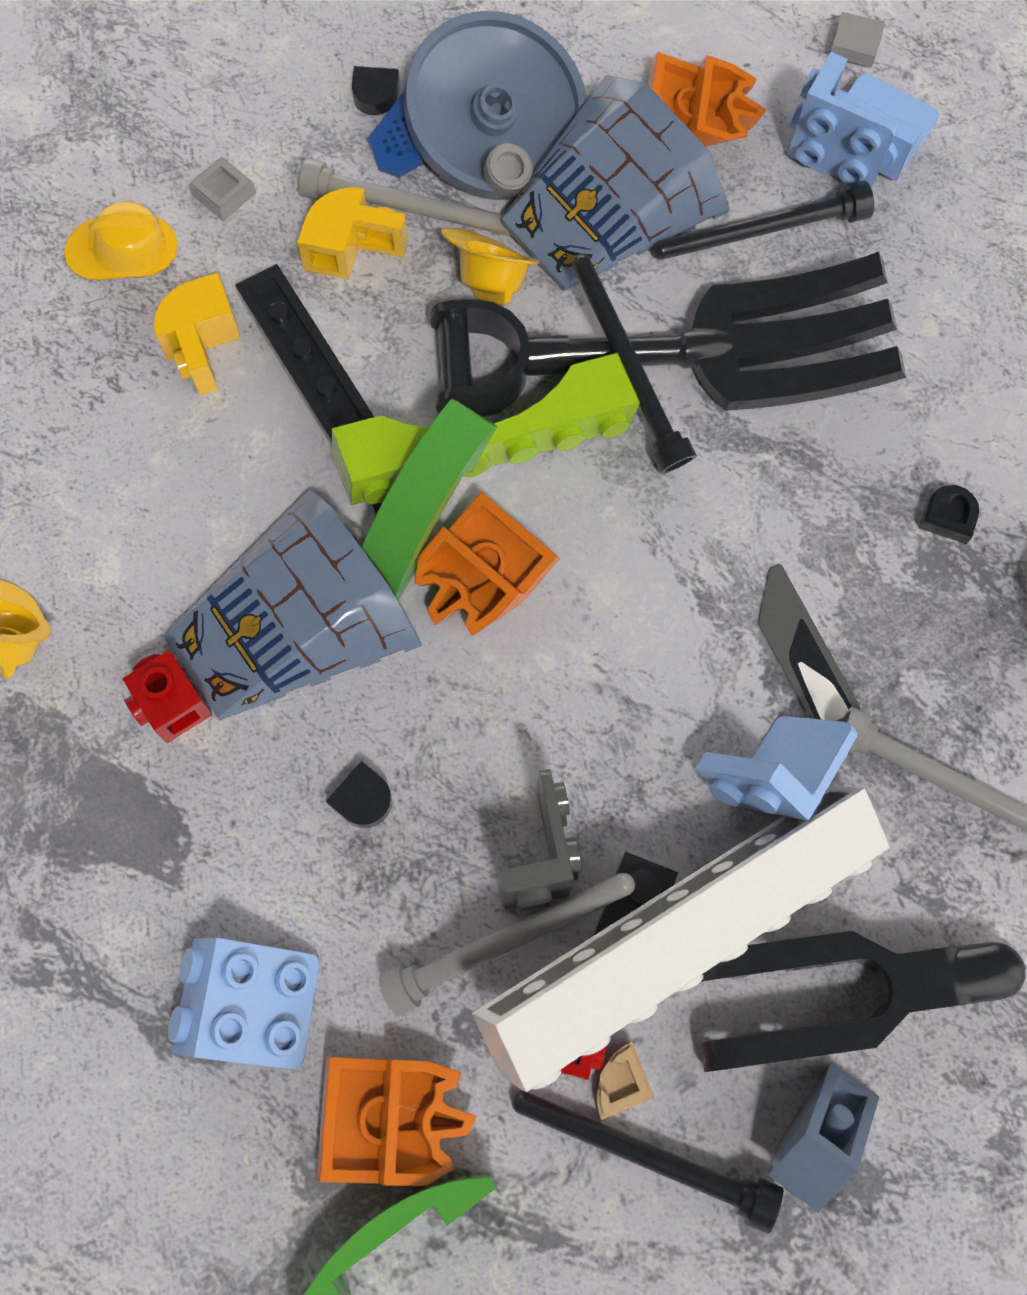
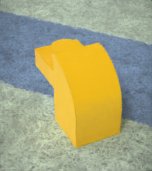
[297,187,408,280]
[154,272,241,395]

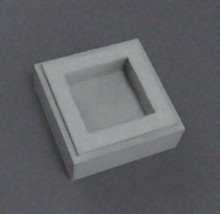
[830,12,885,68]
[188,156,256,221]

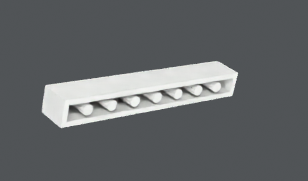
[472,786,890,1092]

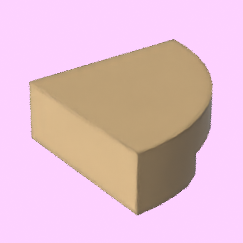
[596,1042,654,1120]

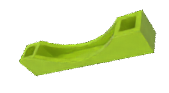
[332,353,640,506]

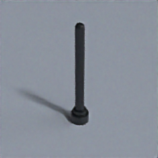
[653,180,874,260]
[572,254,697,474]
[512,1091,784,1234]

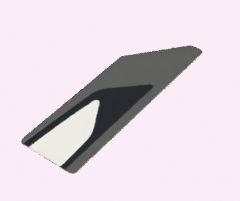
[758,564,860,721]

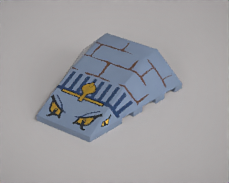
[501,75,730,291]
[163,489,422,720]

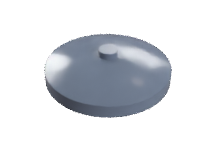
[403,11,587,200]

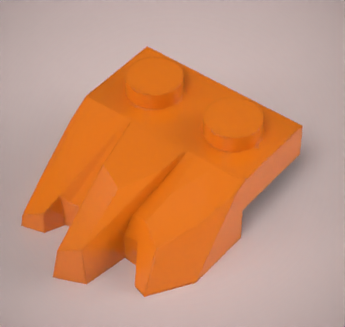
[648,52,767,147]
[414,492,560,636]
[316,1057,477,1186]

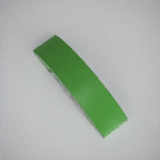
[362,399,498,601]
[304,1174,497,1295]

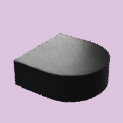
[352,66,400,115]
[919,485,979,544]
[326,761,392,828]

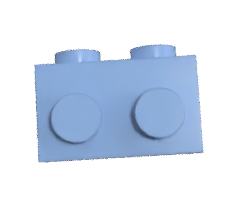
[787,52,898,187]
[834,74,939,182]
[695,716,858,821]
[168,937,320,1070]

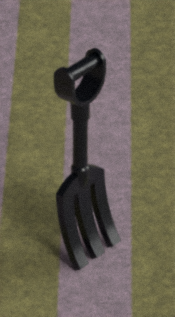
[429,252,906,417]

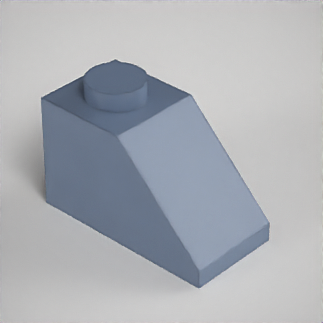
[768,1062,879,1212]

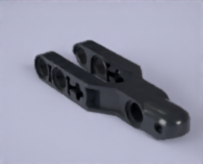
[699,931,1026,1072]

